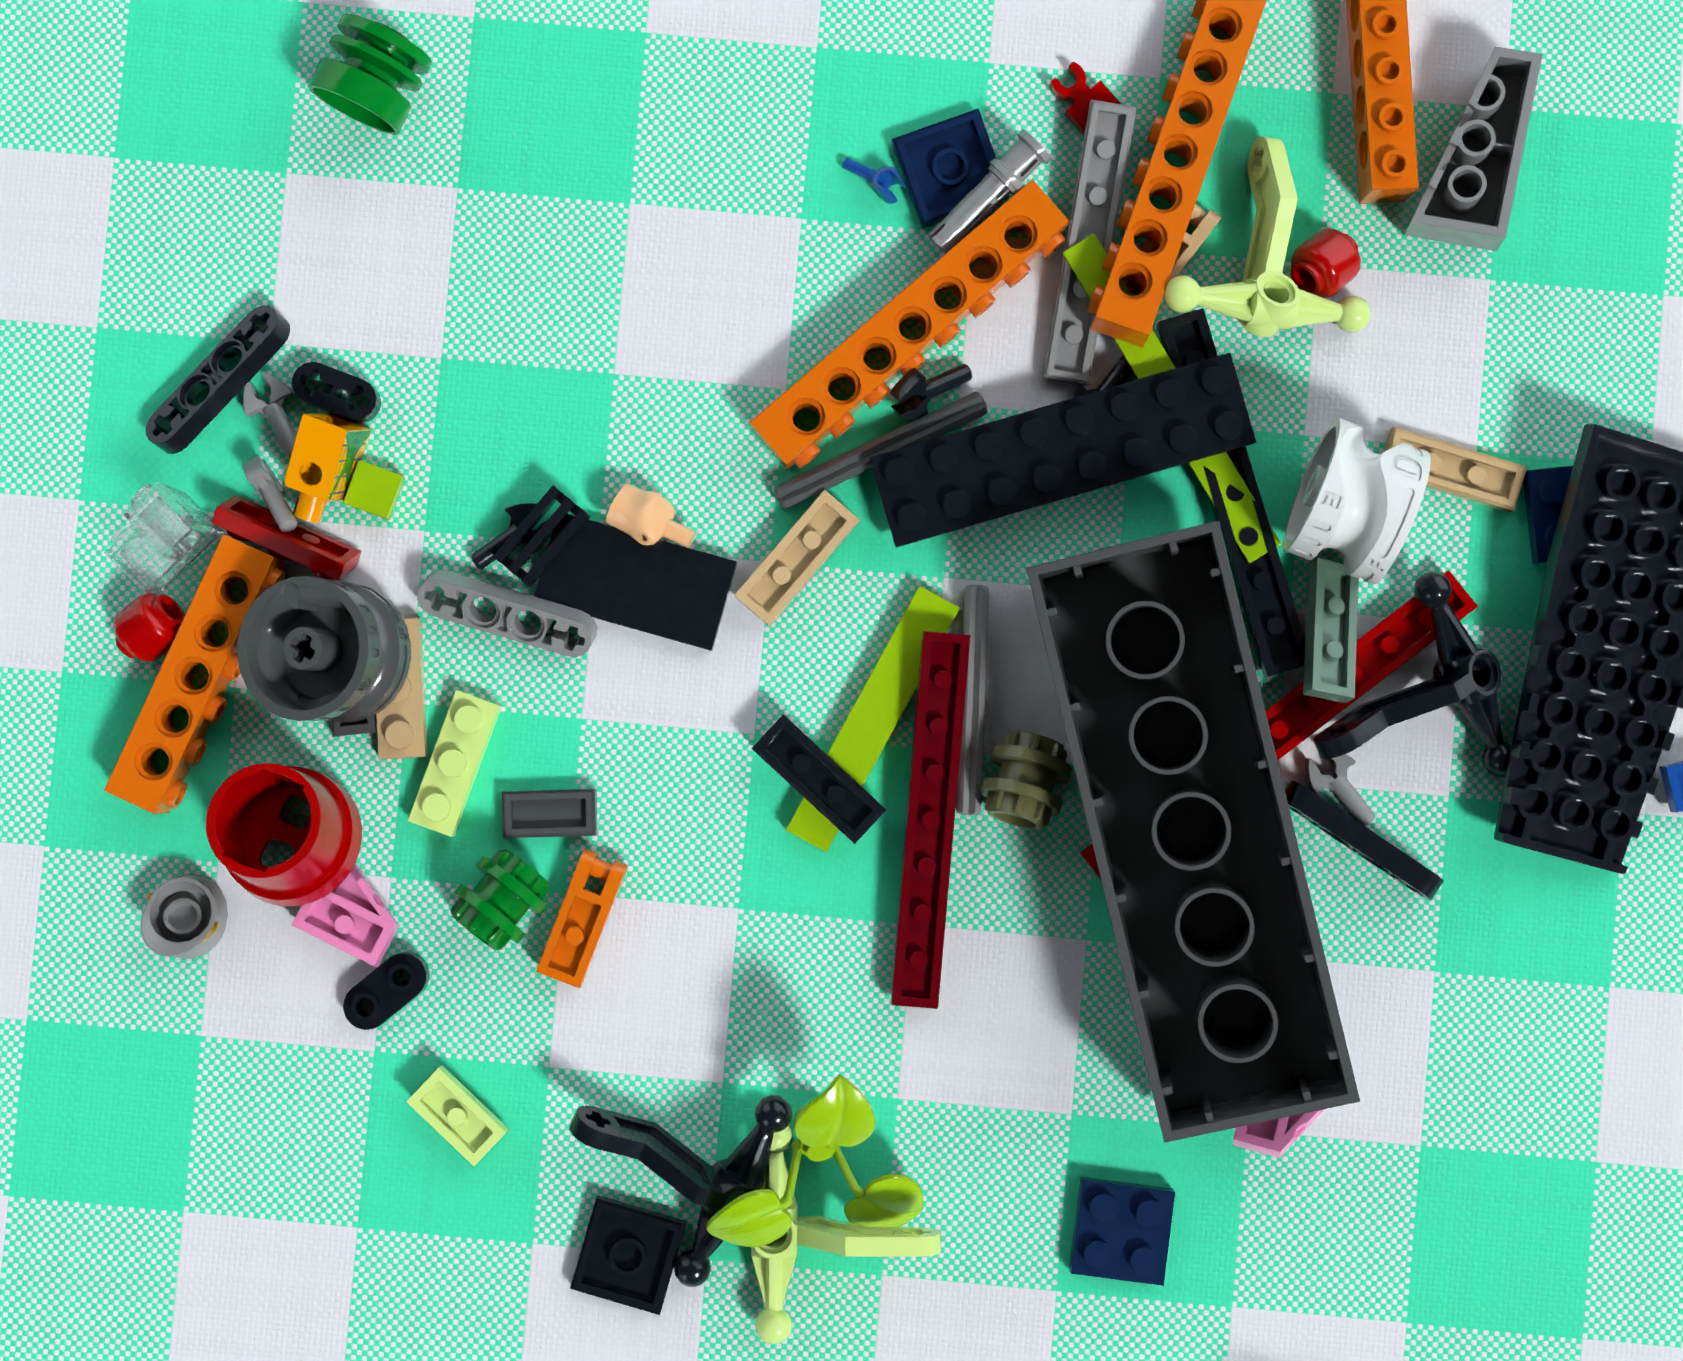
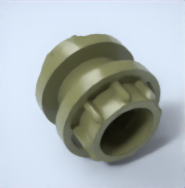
[980,731,1072,829]

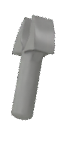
[243,372,297,458]
[242,455,298,533]
[1305,754,1375,826]

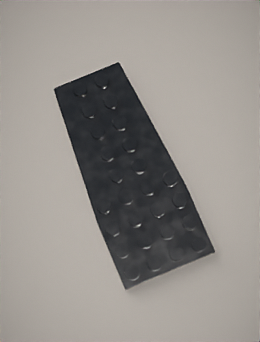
[1494,424,1683,874]

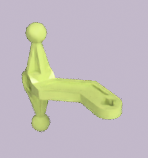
[1164,136,1371,337]
[750,1125,941,1345]

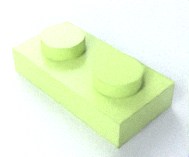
[406,1065,509,1166]

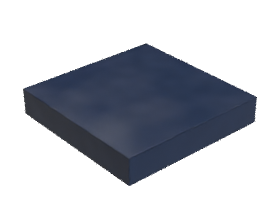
[892,109,1009,229]

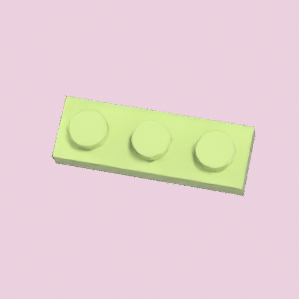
[408,690,502,837]

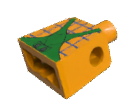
[284,413,372,523]

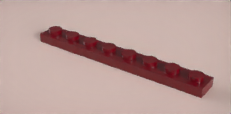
[890,631,971,1009]

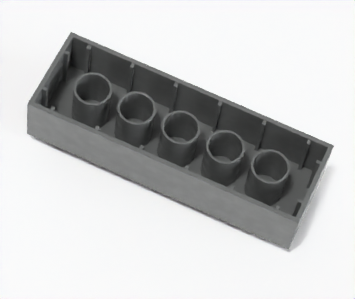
[1026,520,1360,1143]

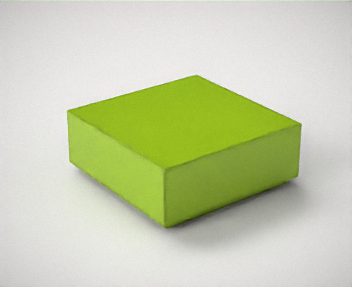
[343,460,406,520]

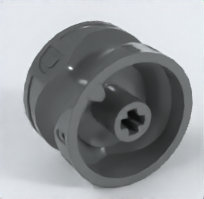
[237,576,411,722]

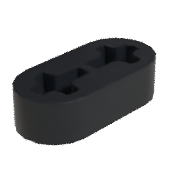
[292,362,381,423]

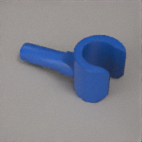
[842,158,907,204]

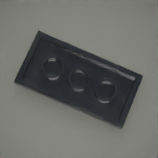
[534,514,737,651]

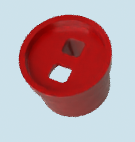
[206,763,362,906]

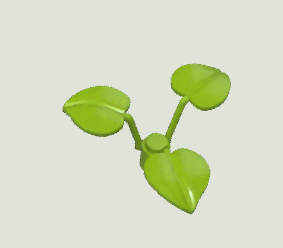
[706,1074,924,1247]

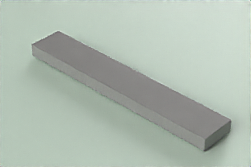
[1042,100,1137,386]

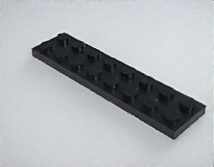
[870,353,1257,548]

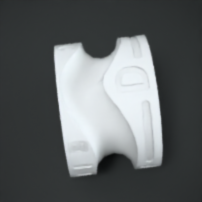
[1283,418,1431,584]

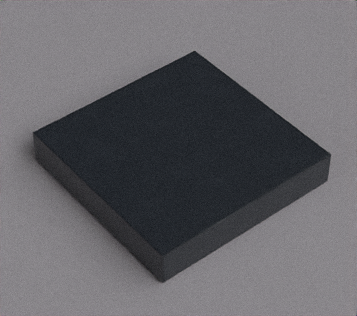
[570,1195,687,1315]

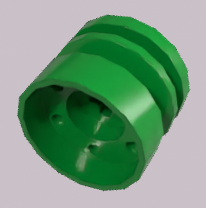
[308,13,432,135]

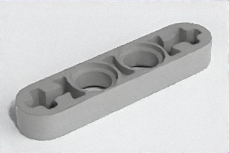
[417,570,597,657]

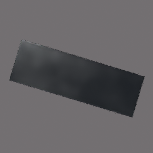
[752,714,886,844]

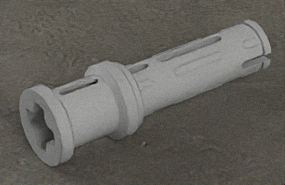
[927,129,1052,254]

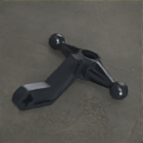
[1313,571,1512,778]
[569,1095,792,1287]

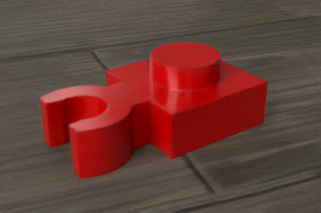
[1050,62,1122,137]

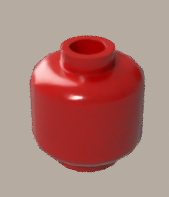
[1291,228,1361,298]
[113,593,185,662]

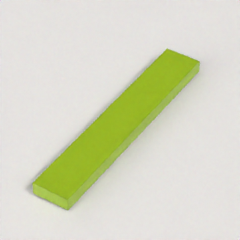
[786,585,960,852]

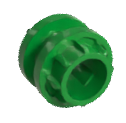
[451,849,550,951]

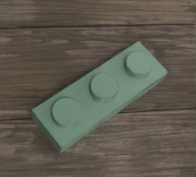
[1303,558,1359,703]

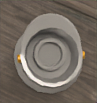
[141,874,228,959]

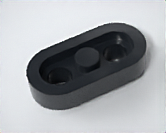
[343,952,430,1030]

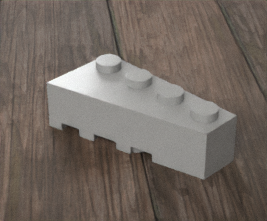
[1404,47,1543,251]

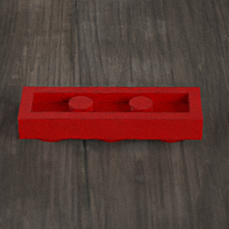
[212,494,362,581]

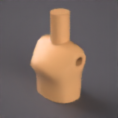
[606,483,696,548]

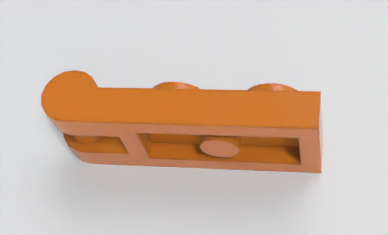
[536,849,628,989]

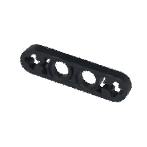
[146,305,290,454]
[1285,780,1444,901]

